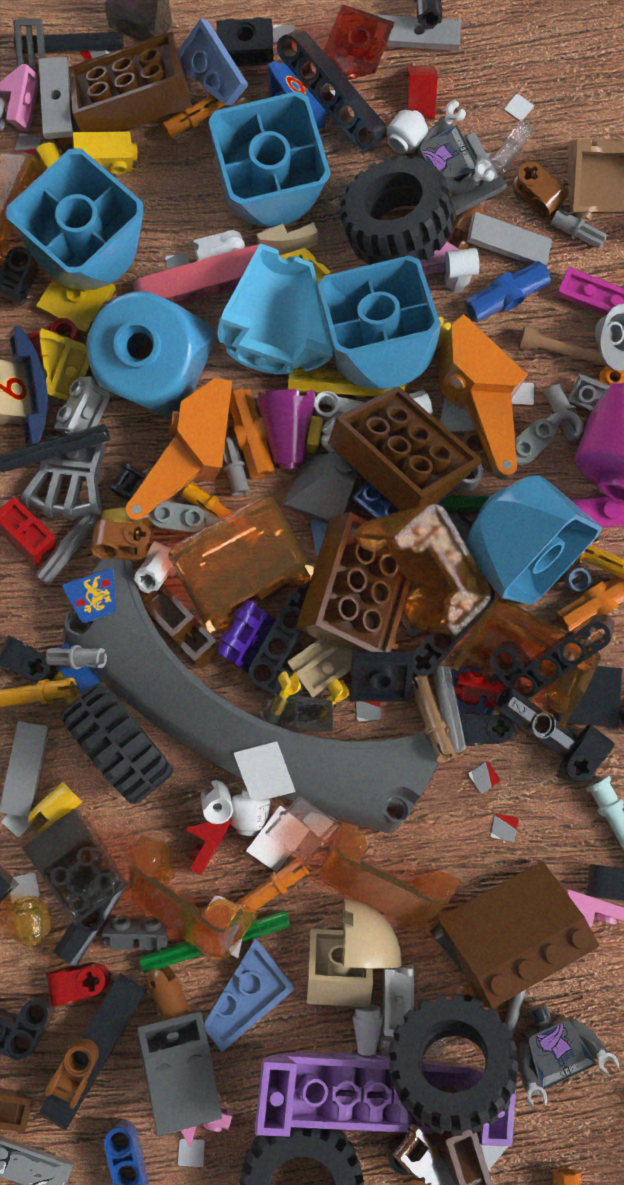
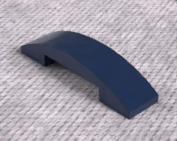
[8,327,48,447]

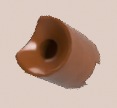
[445,205,485,250]
[146,966,191,1021]

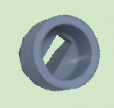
[565,568,591,592]

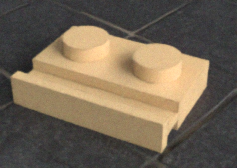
[287,639,354,698]

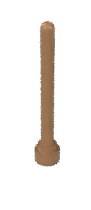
[518,326,608,366]

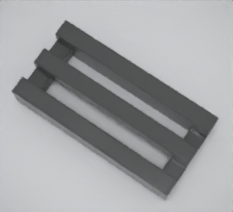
[13,19,46,76]

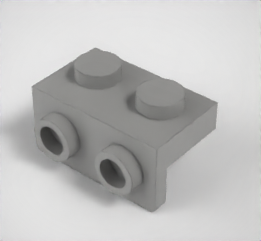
[54,376,112,435]

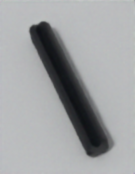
[14,31,124,53]
[0,424,110,472]

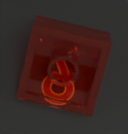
[323,4,395,80]

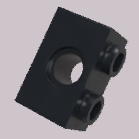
[216,17,274,67]

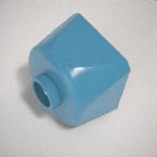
[208,91,331,227]
[6,149,143,290]
[318,256,441,389]
[87,291,217,419]
[465,475,603,605]

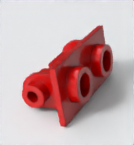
[454,670,507,710]

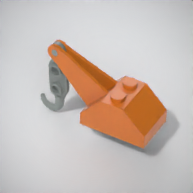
[438,314,583,480]
[125,378,234,552]

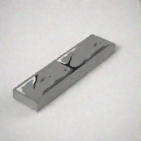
[0,1136,74,1185]

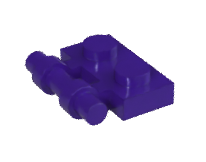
[216,599,276,673]

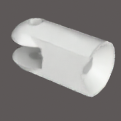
[193,230,245,261]
[201,780,233,824]

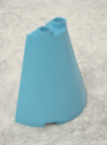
[217,243,333,374]

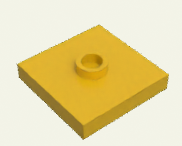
[36,279,116,335]

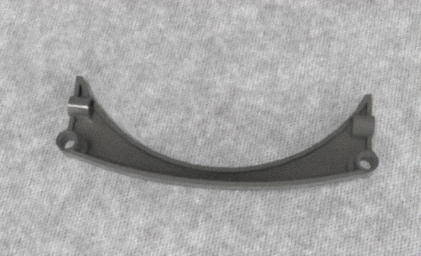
[63,559,440,834]

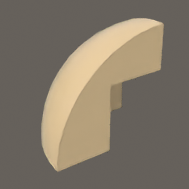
[342,897,402,968]

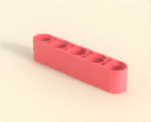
[132,244,259,305]

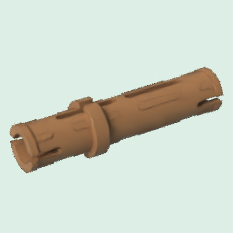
[411,677,456,763]

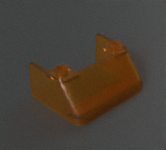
[452,598,601,730]

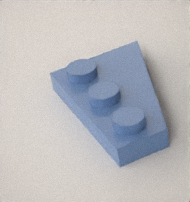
[178,19,248,106]
[204,938,295,1052]

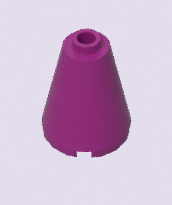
[257,389,316,470]

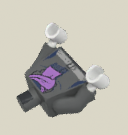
[417,100,495,196]
[517,1003,620,1109]

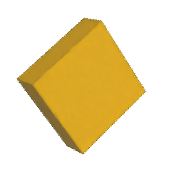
[305,416,323,453]

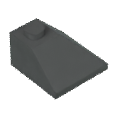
[284,452,359,523]

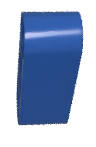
[104,1120,149,1185]

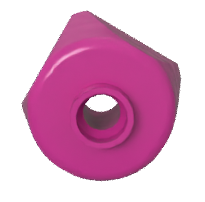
[575,383,624,502]

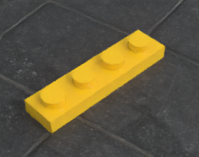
[288,368,405,398]

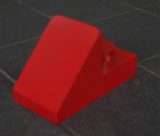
[185,818,232,876]

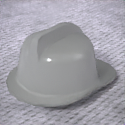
[594,304,624,371]

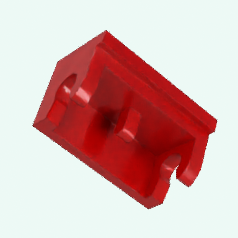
[0,497,56,567]

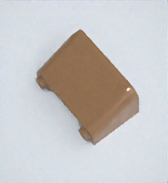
[567,139,624,218]

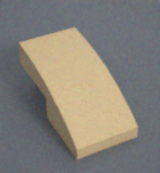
[256,223,318,253]

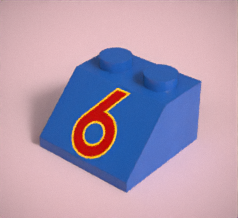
[268,62,327,129]

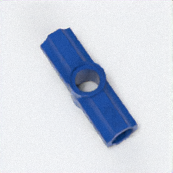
[464,261,551,323]

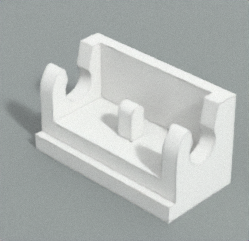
[382,965,414,1036]

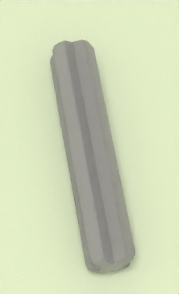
[36,514,100,584]
[433,666,466,753]

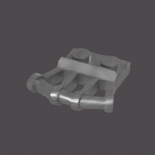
[20,436,106,521]

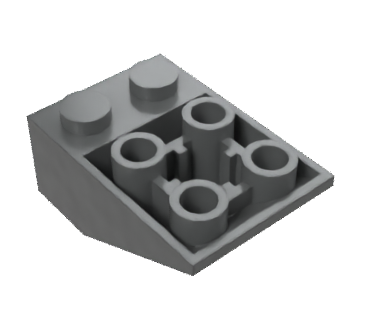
[137,1012,222,1137]

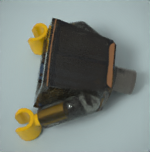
[257,671,349,734]

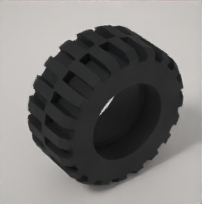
[340,156,455,265]
[61,683,174,804]
[389,993,518,1136]
[240,1127,364,1185]

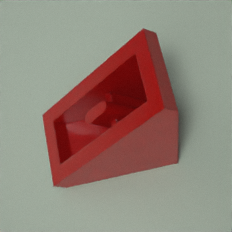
[407,66,438,119]

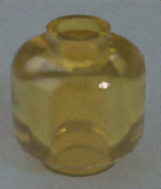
[8,896,51,946]

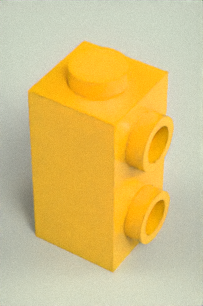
[72,132,138,175]

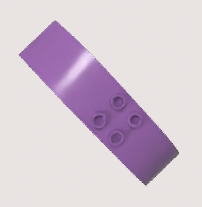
[255,1052,516,1147]

